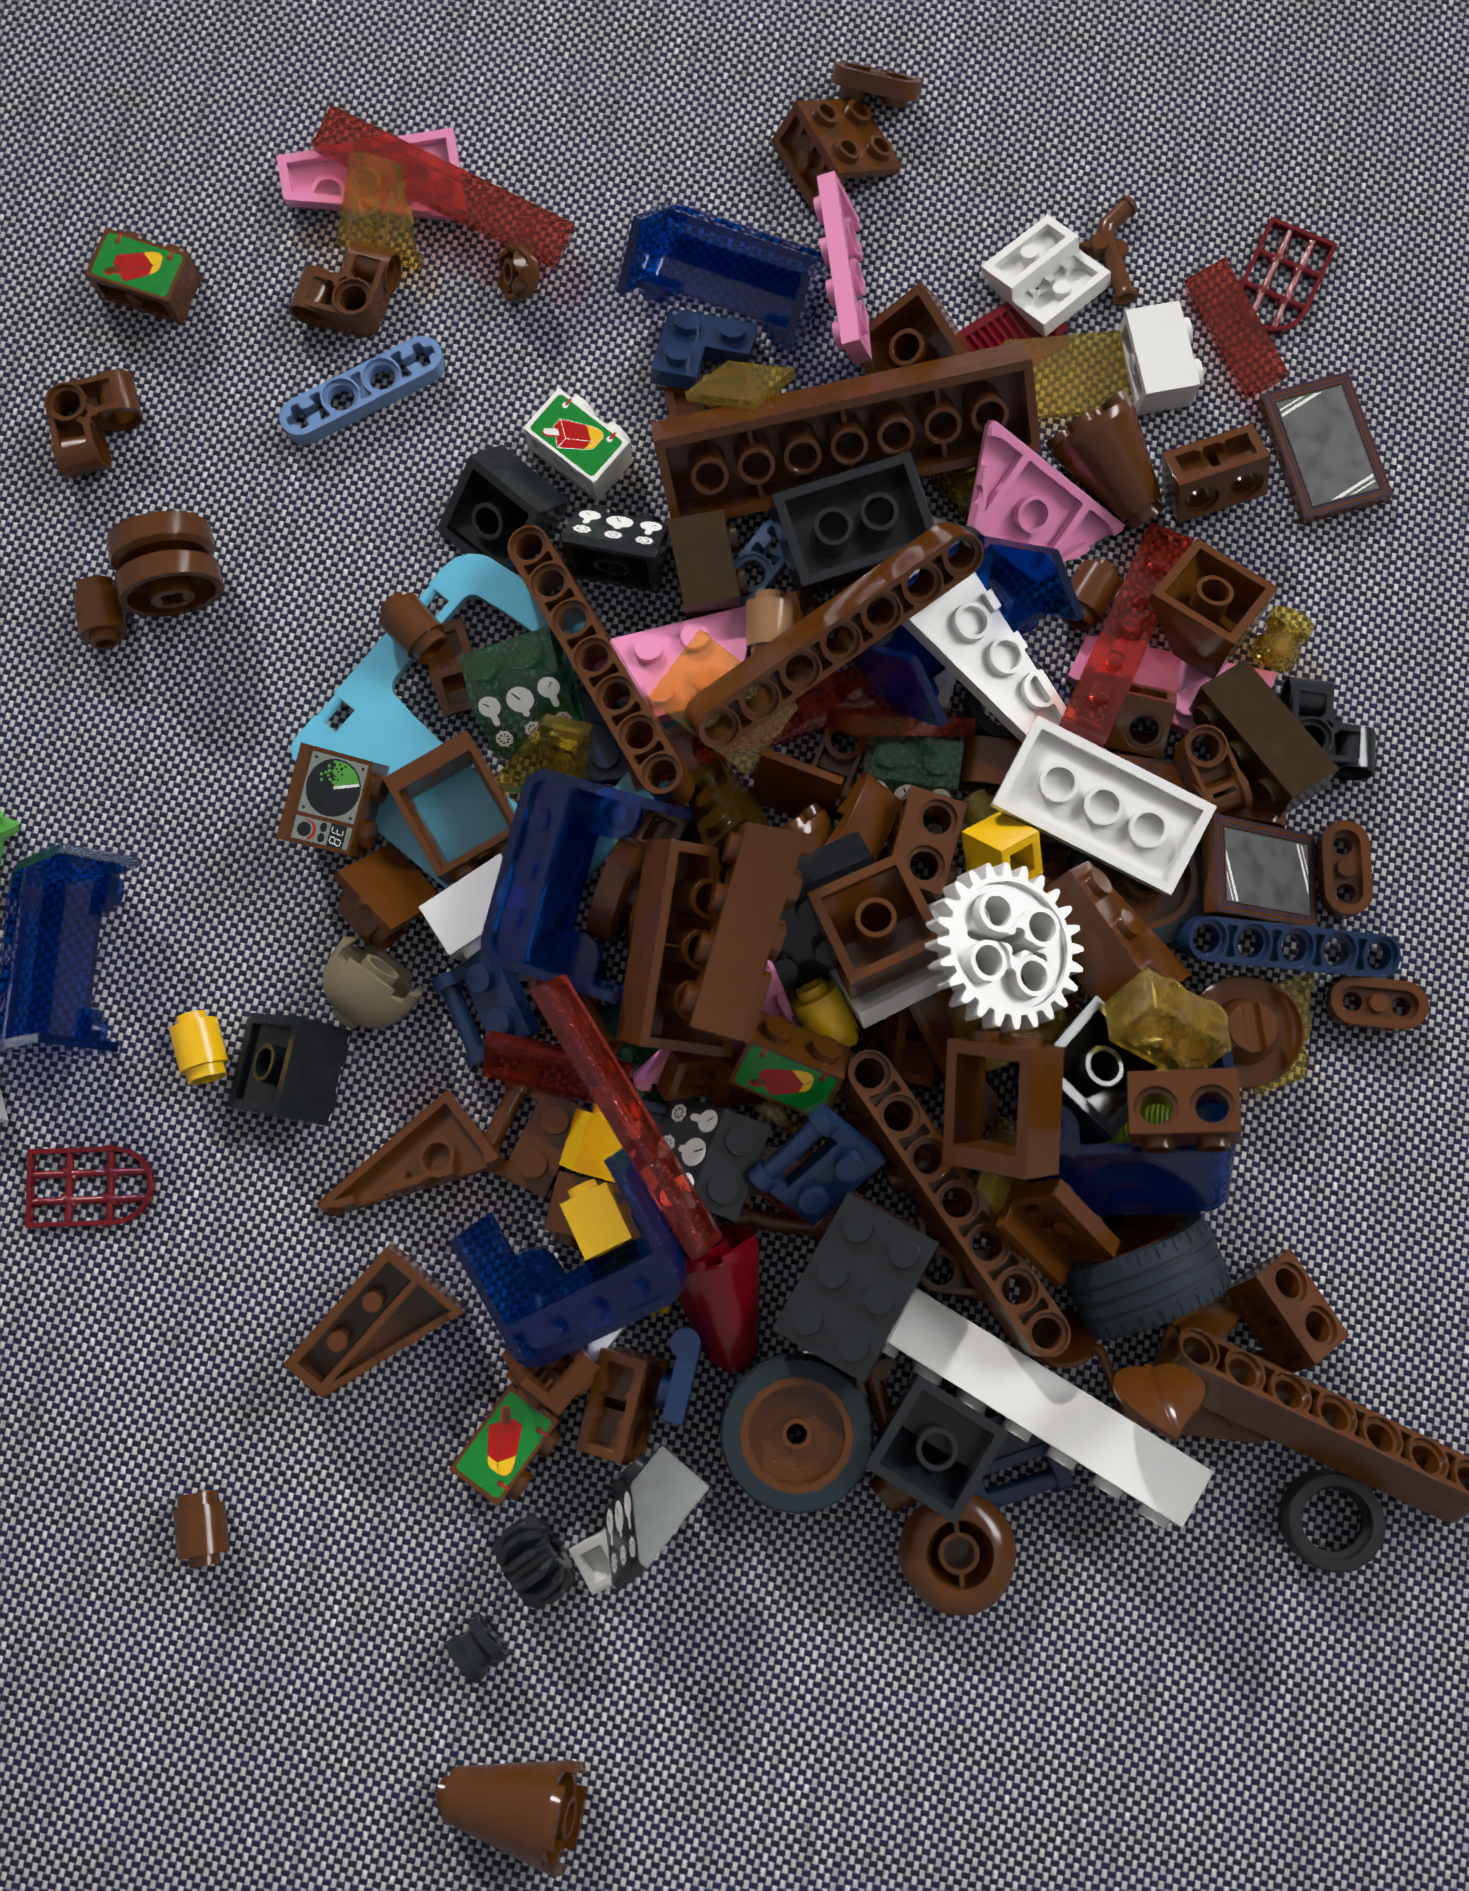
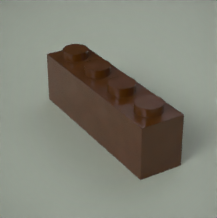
[679,822,818,1044]
[616,838,732,1058]

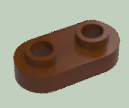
[832,61,922,109]
[1316,820,1373,918]
[1325,976,1429,1032]

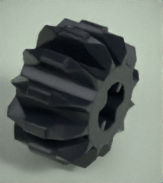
[494,1514,576,1610]

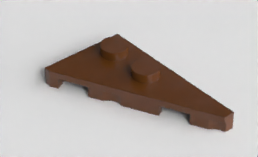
[317,1090,506,1217]

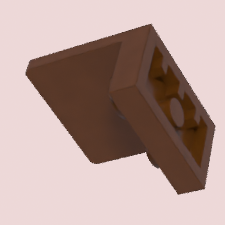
[771,98,902,212]

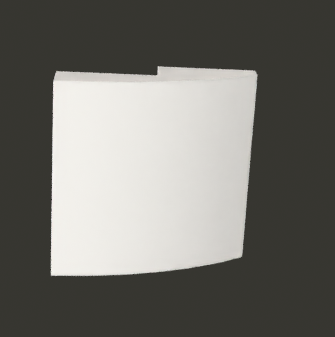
[981,214,1111,338]

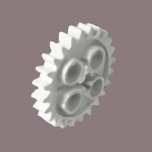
[925,862,1084,1033]

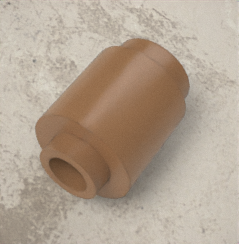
[746,589,794,655]

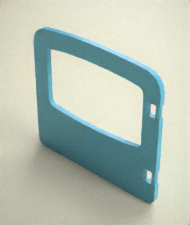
[291,553,694,947]

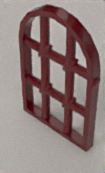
[1235,216,1338,335]
[25,1144,156,1228]

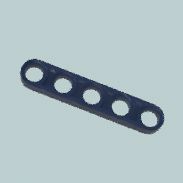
[1177,916,1401,978]

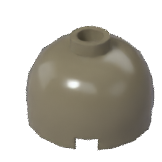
[322,936,423,1029]

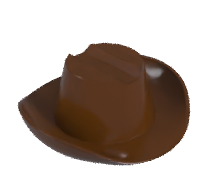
[1190,976,1305,1088]
[899,1494,1016,1616]

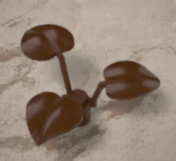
[1010,1295,1241,1442]

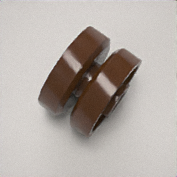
[106,510,224,617]
[586,835,646,950]

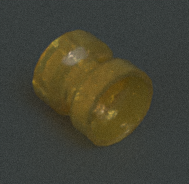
[1250,606,1315,672]

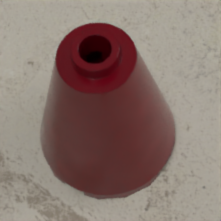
[659,1225,759,1373]

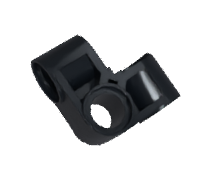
[1279,676,1376,781]

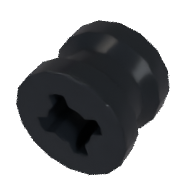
[445,1614,510,1684]

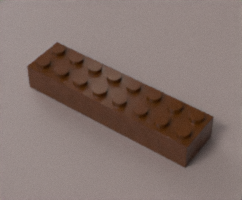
[651,341,1042,519]

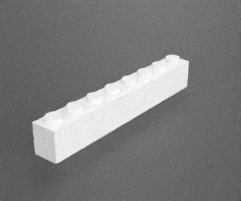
[883,1289,1213,1529]

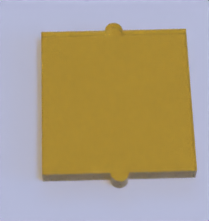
[685,361,796,410]

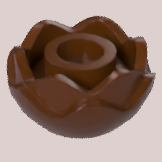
[497,243,540,302]

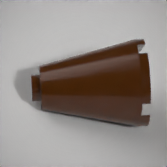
[435,1760,587,1877]

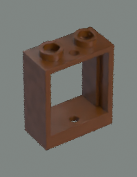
[382,730,527,885]
[942,1027,1064,1180]

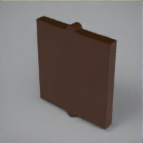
[751,748,844,817]
[333,843,439,935]

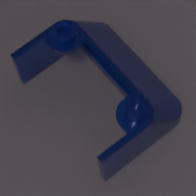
[616,202,831,351]
[851,535,1085,727]
[481,769,693,1003]
[0,843,140,1057]
[1013,1046,1236,1216]
[449,1134,687,1368]

